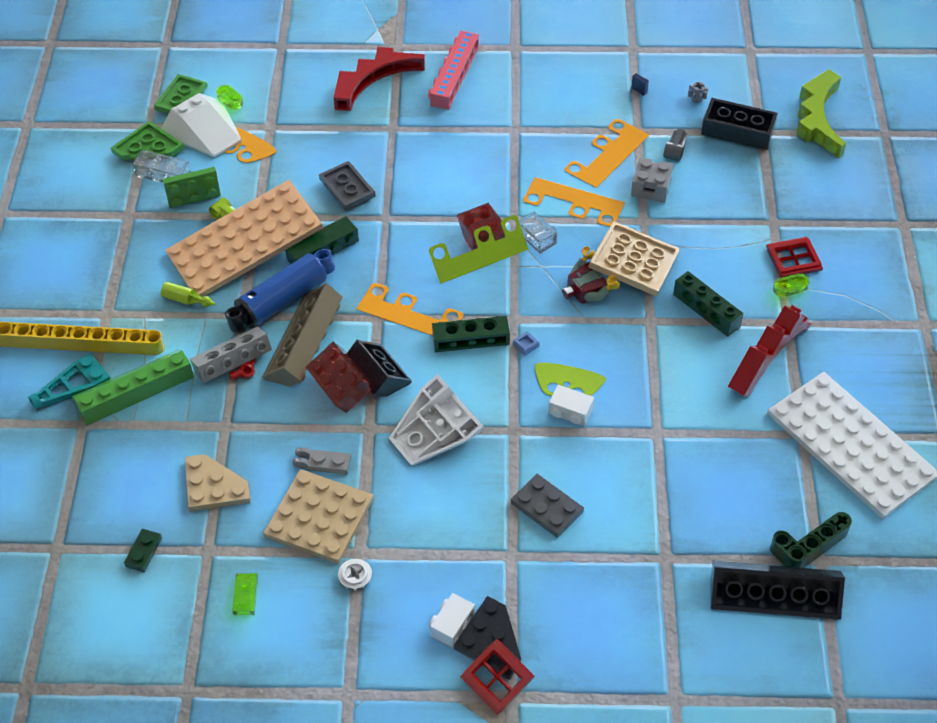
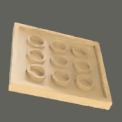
[589,221,680,296]
[263,469,374,564]

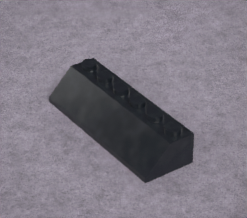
[710,561,845,619]

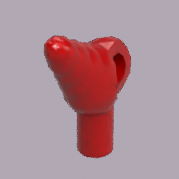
[229,358,256,380]

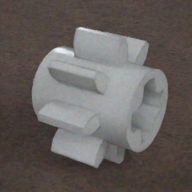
[688,82,709,103]

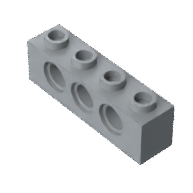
[190,326,272,383]

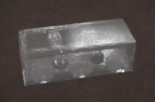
[133,150,191,183]

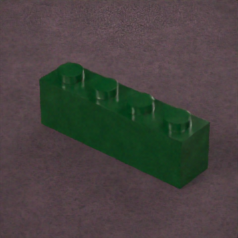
[285,216,359,264]

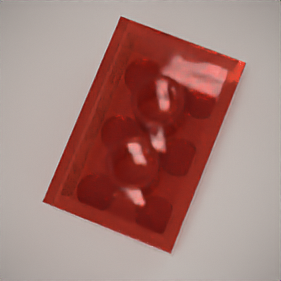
[305,341,374,413]

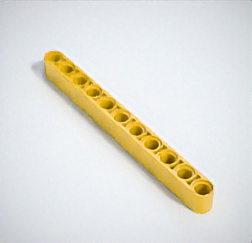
[0,322,165,355]

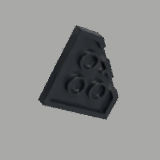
[454,596,521,680]

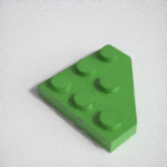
[111,121,184,160]

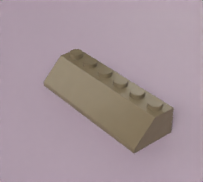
[262,283,343,387]

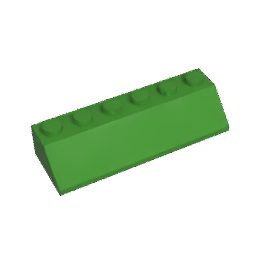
[71,350,194,426]

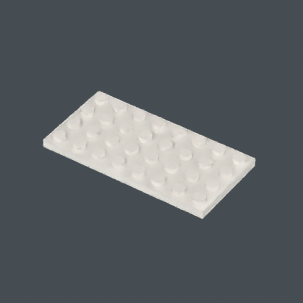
[767,372,937,520]

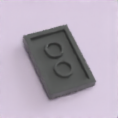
[319,161,376,211]
[511,473,584,538]

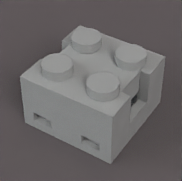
[631,157,674,203]

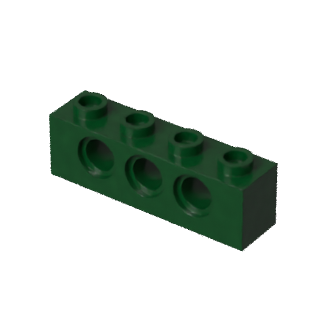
[673,271,743,337]
[432,316,510,353]

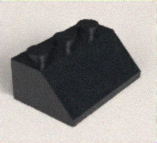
[344,339,412,397]

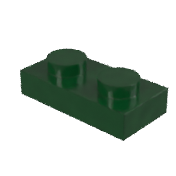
[124,529,162,573]

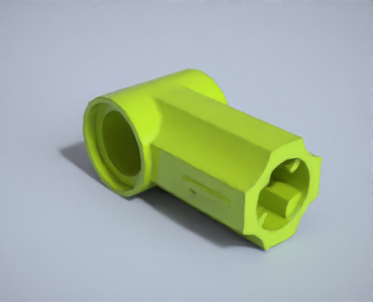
[209,197,236,220]

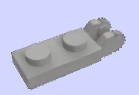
[292,448,351,475]

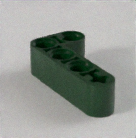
[770,512,852,568]

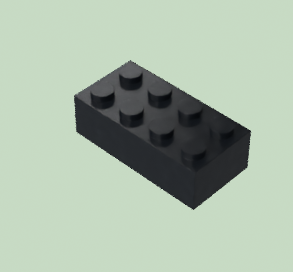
[701,98,778,150]

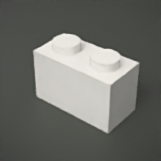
[549,385,594,426]
[429,593,475,648]

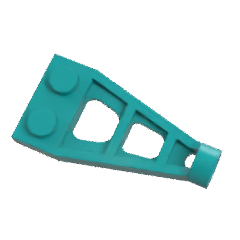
[28,353,110,410]

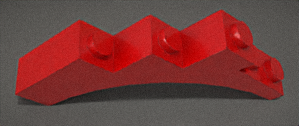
[333,47,425,111]
[728,305,811,396]

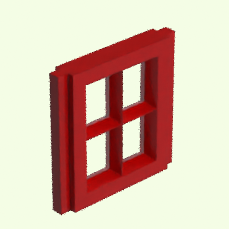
[766,237,823,278]
[460,639,535,715]

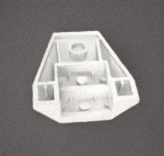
[161,93,242,158]
[389,374,485,466]

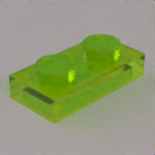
[232,573,258,615]

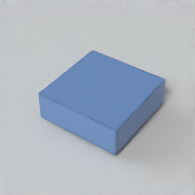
[513,331,540,356]

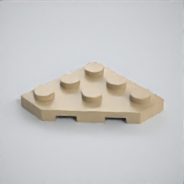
[185,454,251,511]

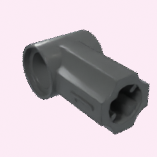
[663,129,688,161]

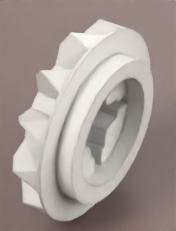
[338,559,372,591]

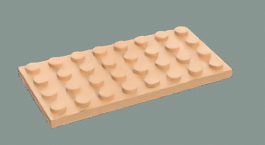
[165,180,324,297]

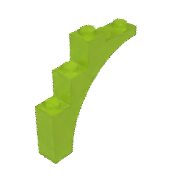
[796,69,846,158]

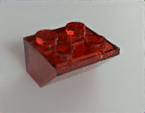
[457,202,505,250]

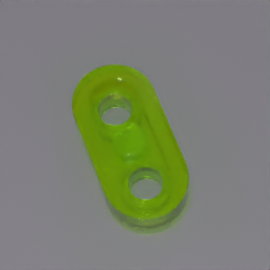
[216,85,243,110]
[773,274,809,297]

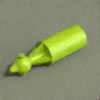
[161,281,215,307]

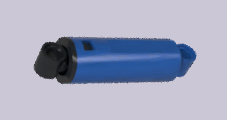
[225,249,335,333]

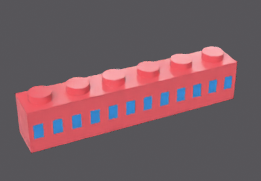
[428,31,479,110]

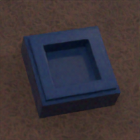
[631,73,649,96]

